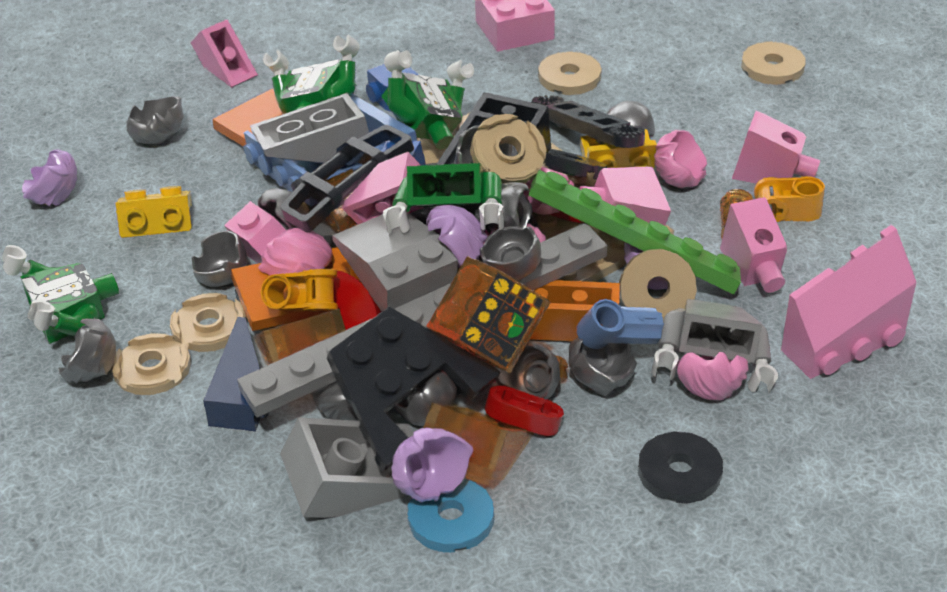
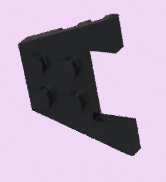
[326,306,501,472]

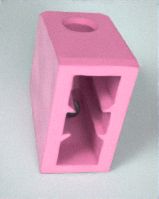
[732,111,821,183]
[579,167,671,226]
[720,197,787,293]

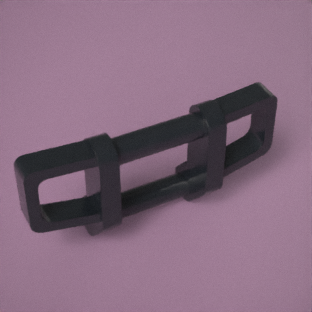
[281,125,414,232]

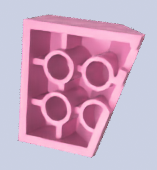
[781,225,917,379]

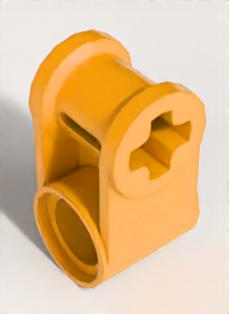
[754,176,825,222]
[260,269,338,312]

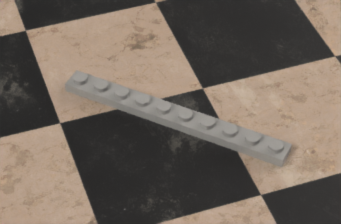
[237,223,607,417]

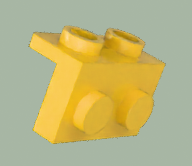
[580,129,657,168]
[115,186,192,238]

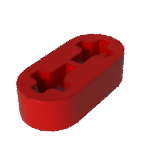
[484,386,564,436]

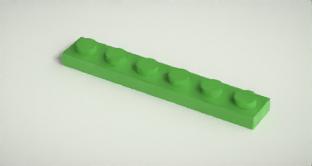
[529,170,741,295]

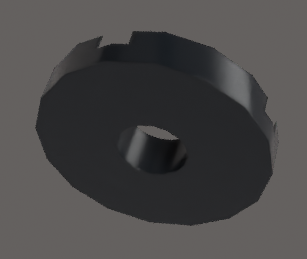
[543,148,607,180]
[638,431,723,504]

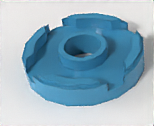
[408,479,494,553]

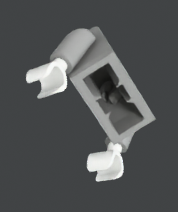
[651,299,778,393]

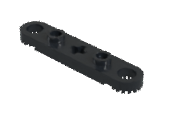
[532,95,645,148]

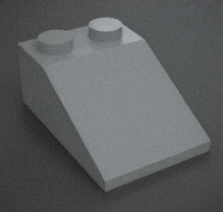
[250,93,369,164]
[332,213,458,312]
[280,417,413,518]

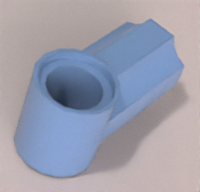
[577,299,664,349]

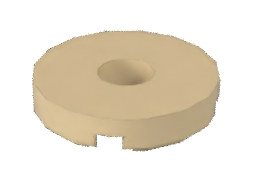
[741,41,806,85]
[538,51,602,95]
[470,114,547,184]
[619,249,697,319]
[170,293,247,352]
[111,333,191,395]

